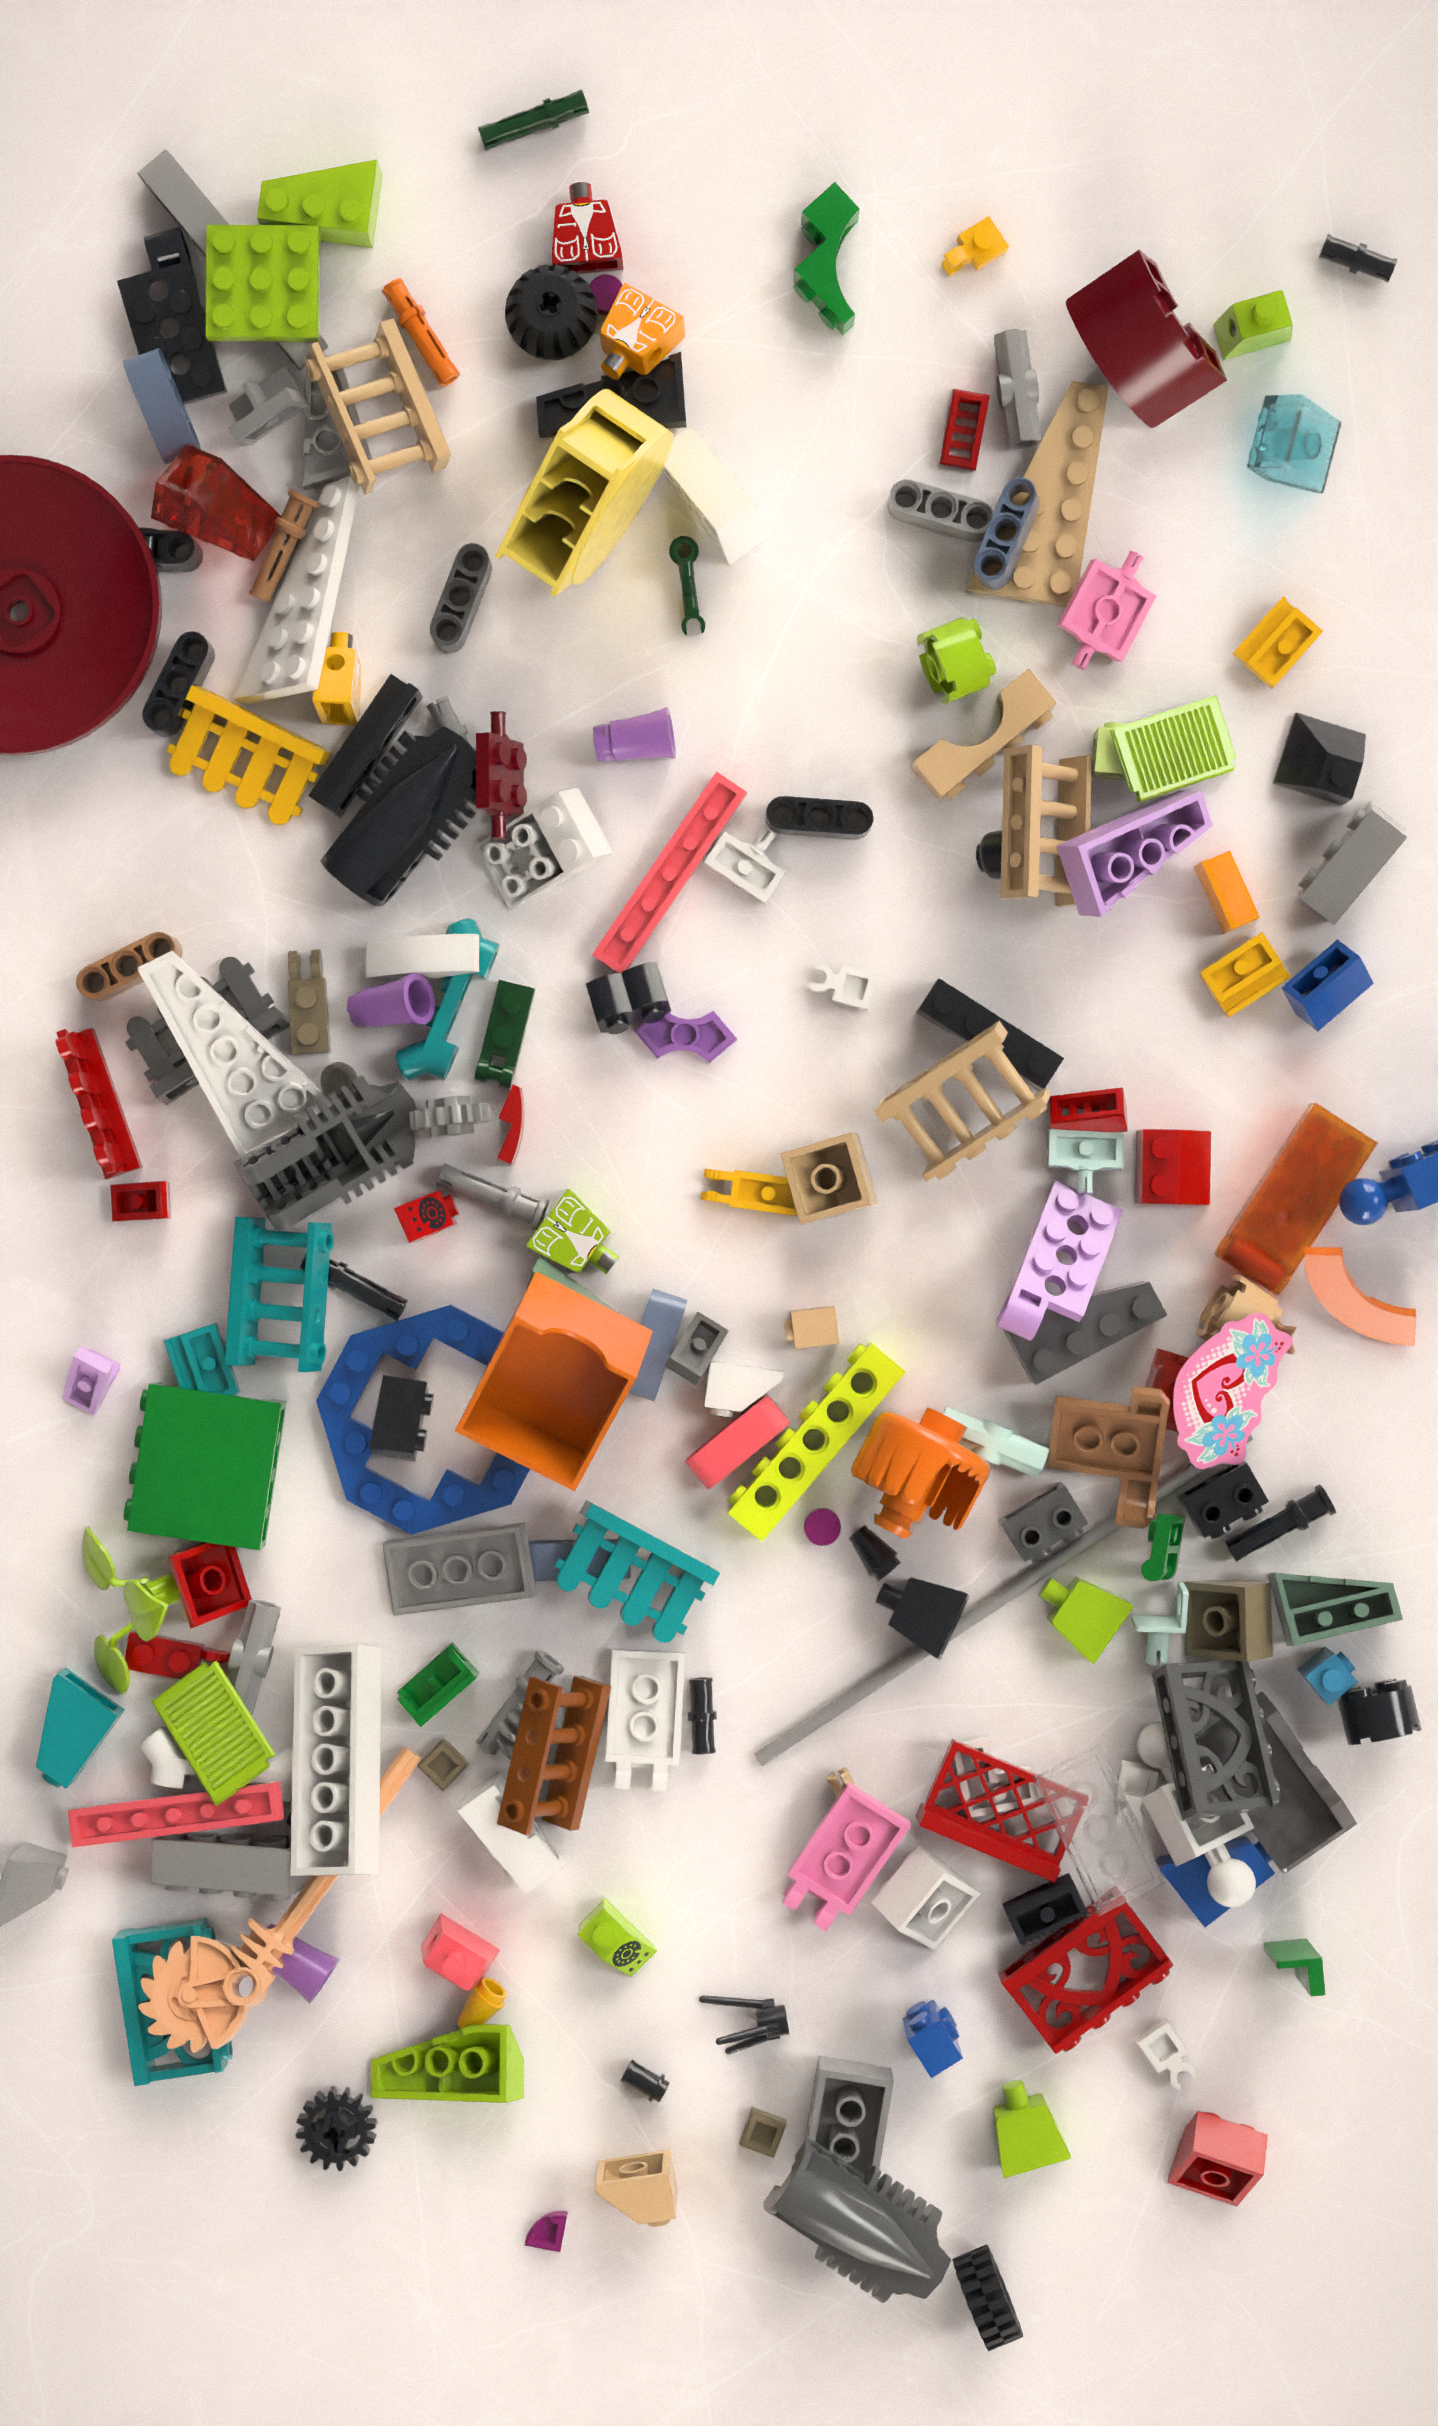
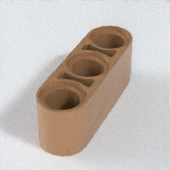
[76,932,183,1001]

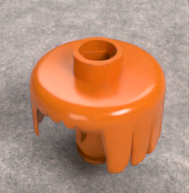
[851,1407,990,1539]

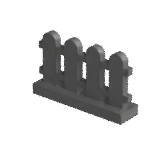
[125,957,290,1105]

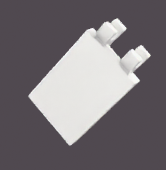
[606,1649,686,1792]

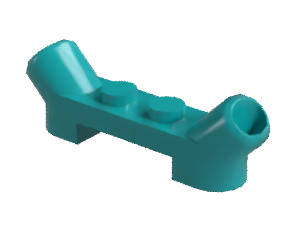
[395,918,500,1081]

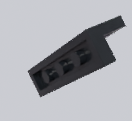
[308,674,423,818]

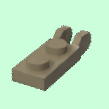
[287,949,331,1055]

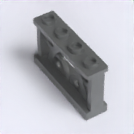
[1152,1660,1280,1821]

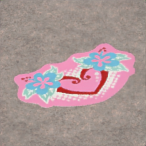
[1173,1313,1293,1469]

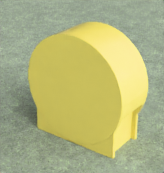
[495,389,673,597]

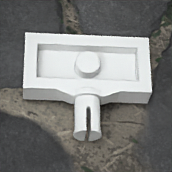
[704,826,786,904]

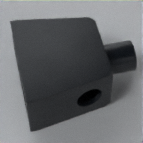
[875,1577,970,1660]

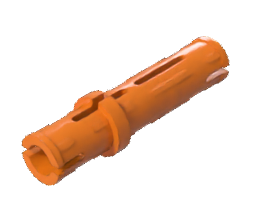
[382,278,460,387]

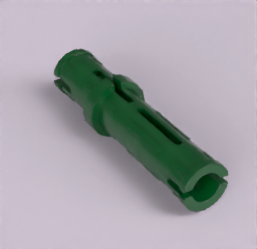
[478,89,590,151]

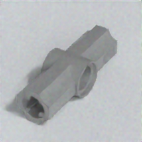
[994,329,1042,449]
[228,1599,281,1715]

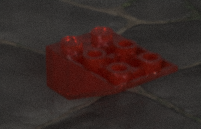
[151,444,281,562]

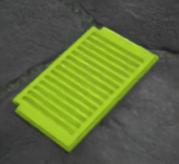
[1109,695,1236,802]
[151,1661,276,1806]

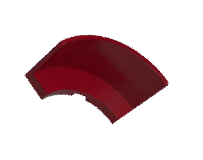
[1065,250,1227,428]

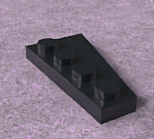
[536,352,686,438]

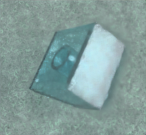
[1247,394,1342,493]

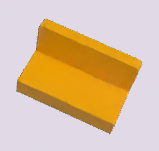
[1194,850,1260,934]

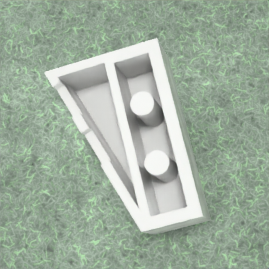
[457,1771,564,1894]

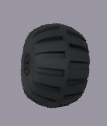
[505,265,598,361]

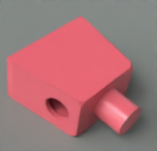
[421,1913,500,1991]

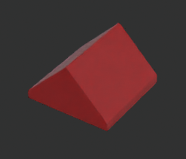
[168,1542,252,1628]

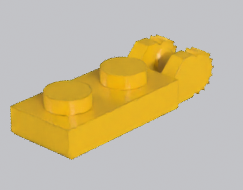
[700,1169,798,1216]

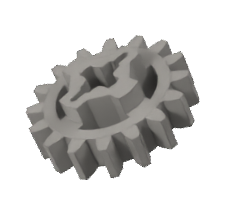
[409,1096,491,1138]

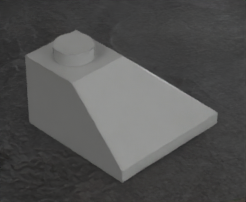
[0,1842,69,1927]

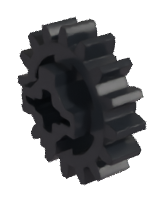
[295,2086,378,2171]

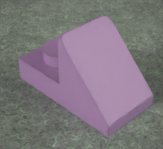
[62,1347,120,1416]

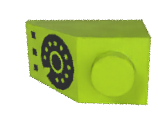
[577,1898,657,1977]

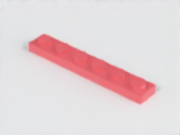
[592,771,747,973]
[68,1781,285,1848]

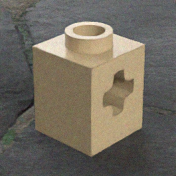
[784,1306,839,1349]

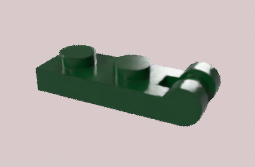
[474,980,536,1089]

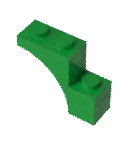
[793,182,860,335]

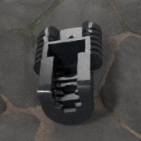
[320,726,476,907]

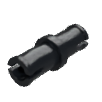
[1319,234,1398,283]
[688,1677,717,1754]

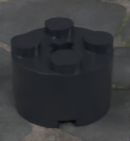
[1337,1679,1422,1745]

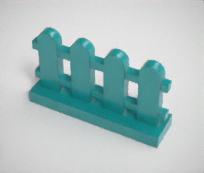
[554,1500,720,1643]

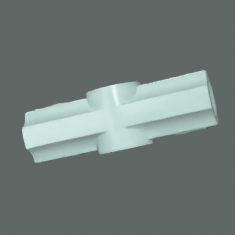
[942,1406,1049,1478]

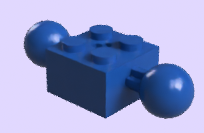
[1339,1140,1438,1226]

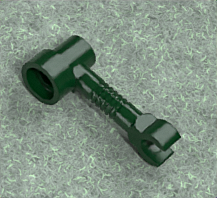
[669,536,705,635]

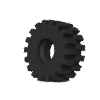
[952,2244,1024,2351]

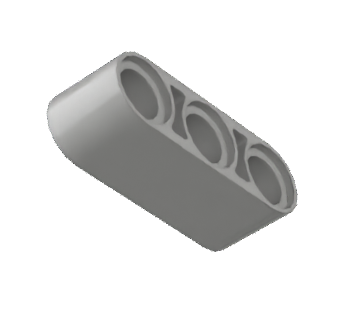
[887,479,993,542]

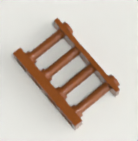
[497,1676,611,1835]

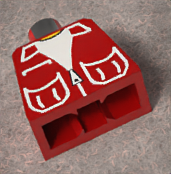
[552,182,624,274]

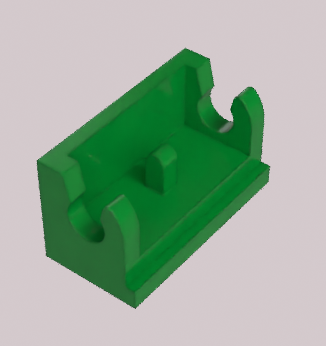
[397,1642,479,1728]

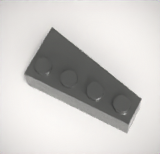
[997,1281,1167,1385]

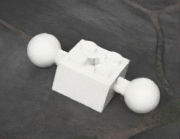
[1137,1722,1256,1908]

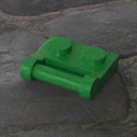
[1141,1514,1186,1581]

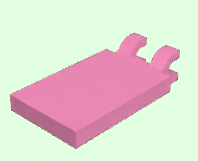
[782,1781,911,1931]

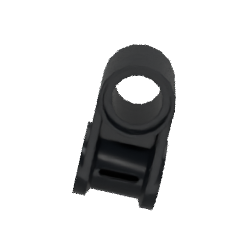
[140,528,203,572]

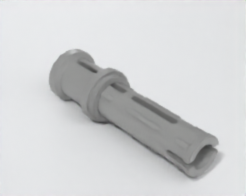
[436,1163,549,1230]
[476,1650,564,1755]

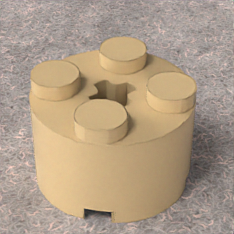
[1196,1273,1283,1341]

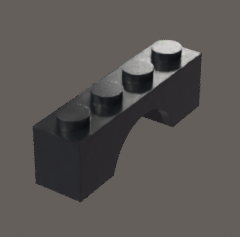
[916,978,1064,1091]

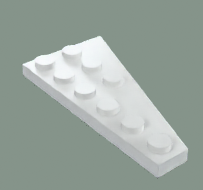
[233,478,360,704]
[138,951,332,1160]

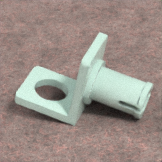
[1131,1582,1189,1666]

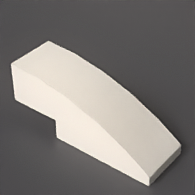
[366,934,479,982]

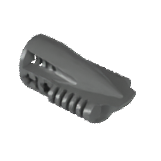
[234,1075,417,1230]
[763,2139,951,2303]

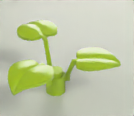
[82,1526,181,1696]

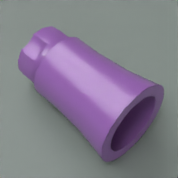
[593,707,676,762]
[347,973,435,1028]
[267,1923,340,2004]

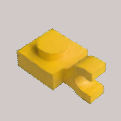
[941,216,1009,277]

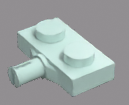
[1047,1129,1123,1194]

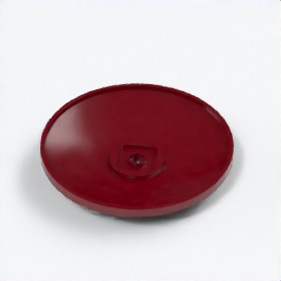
[0,455,162,756]

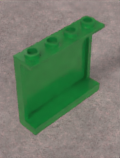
[123,1382,287,1550]

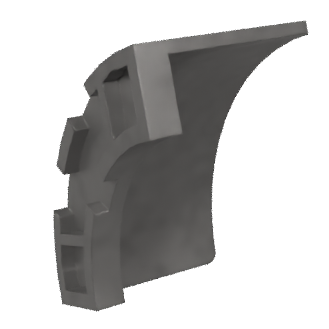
[1195,1691,1357,1873]

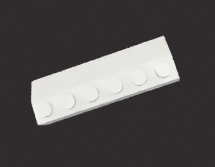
[290,1644,382,1876]

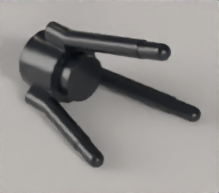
[699,1996,789,2055]

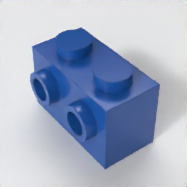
[1282,939,1374,1032]
[903,1999,963,2078]

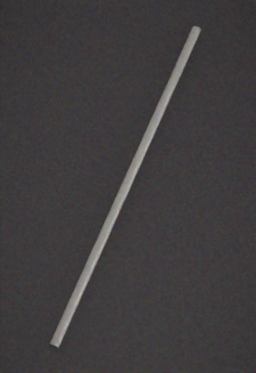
[754,1435,1253,1766]

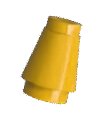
[456,1977,507,2029]

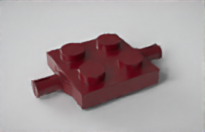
[476,711,527,840]

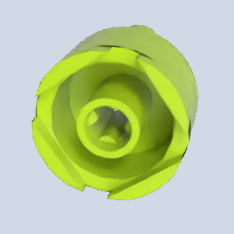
[917,617,996,704]

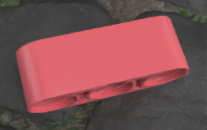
[684,1394,790,1490]

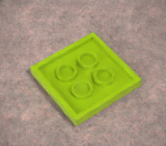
[206,225,321,342]

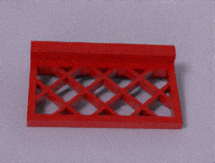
[915,1739,1089,1883]

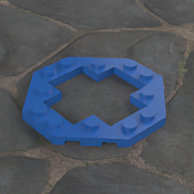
[316,1304,530,1535]

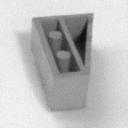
[1298,801,1407,925]

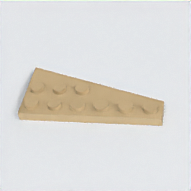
[965,381,1109,607]

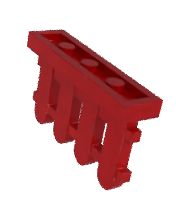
[55,1028,143,1180]

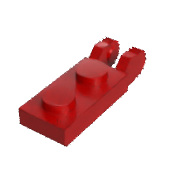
[124,1630,231,1680]

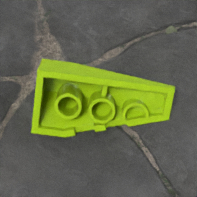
[371,2024,524,2103]

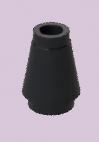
[849,1525,901,1581]

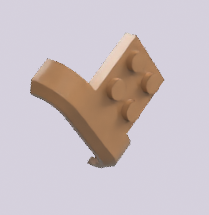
[1047,1386,1170,1529]

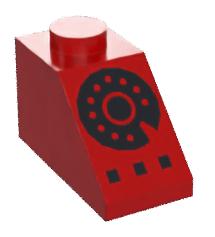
[394,1190,459,1243]

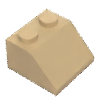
[780,1133,878,1225]
[595,2149,677,2227]

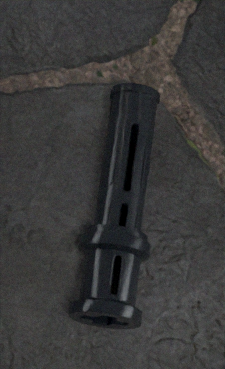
[1224,1484,1337,1562]

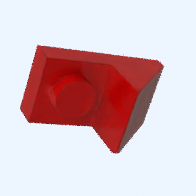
[110,1181,171,1222]

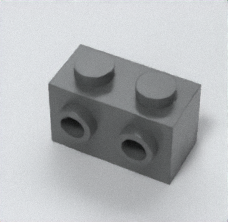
[998,1482,1088,1563]

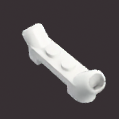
[141,1727,293,1802]

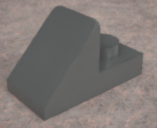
[664,1312,729,1385]

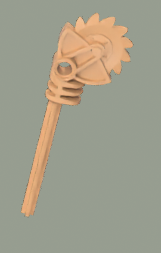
[138,1746,422,2053]

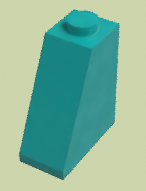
[36,1668,125,1789]

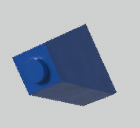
[1154,1836,1275,1928]

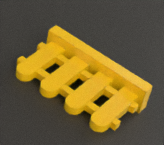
[166,685,332,825]

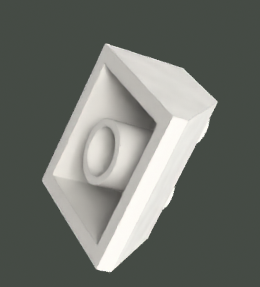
[871,1845,981,1950]

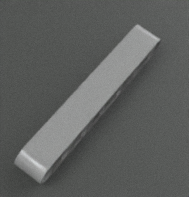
[137,149,328,370]

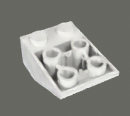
[475,788,614,910]

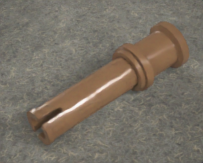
[249,489,320,603]

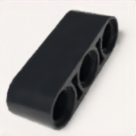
[142,631,215,737]
[766,796,874,840]

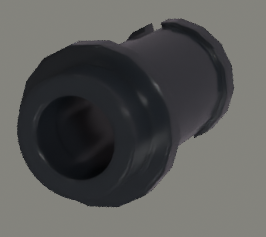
[620,2059,670,2102]

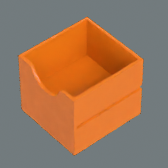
[455,1272,653,1491]

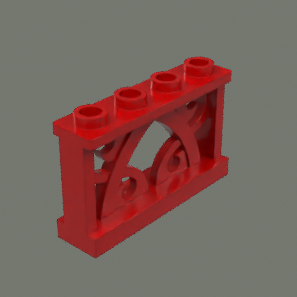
[998,1886,1174,2054]

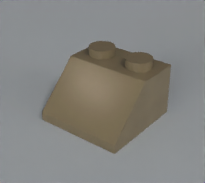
[1184,1580,1273,1662]

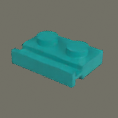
[164,1323,241,1395]

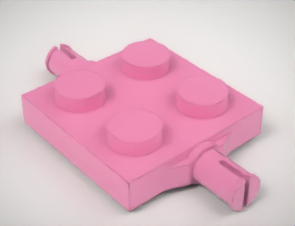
[1056,551,1156,670]

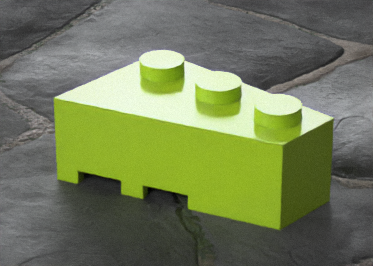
[257,159,383,248]

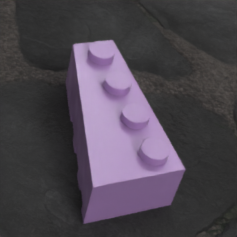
[1056,790,1213,917]

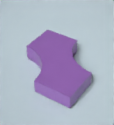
[634,1011,737,1063]

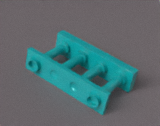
[224,1216,334,1372]

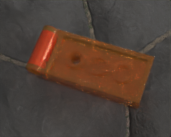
[1214,1102,1378,1295]

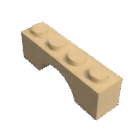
[911,668,1057,802]

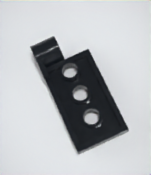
[117,227,228,404]

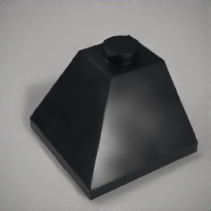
[1272,712,1366,806]

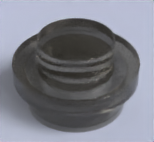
[320,1062,357,1099]

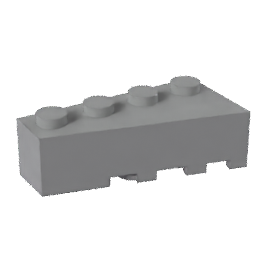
[151,1832,311,1901]

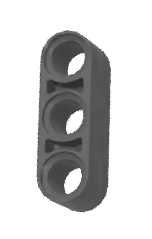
[429,543,492,653]

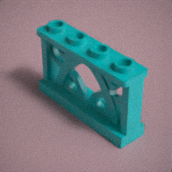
[112,1918,233,2086]

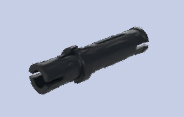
[299,1255,408,1321]

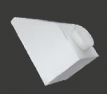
[704,1361,784,1417]

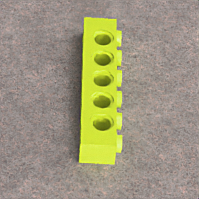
[727,1342,906,1542]

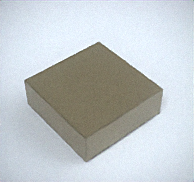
[417,1737,470,1791]
[739,2107,787,2158]

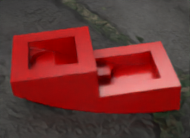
[497,1085,525,1165]

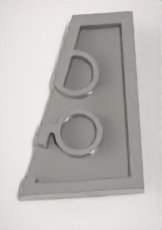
[303,368,372,490]

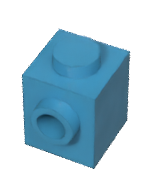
[1297,1647,1358,1705]

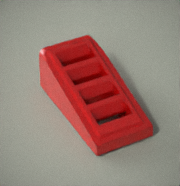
[939,389,990,471]
[1049,1087,1128,1132]

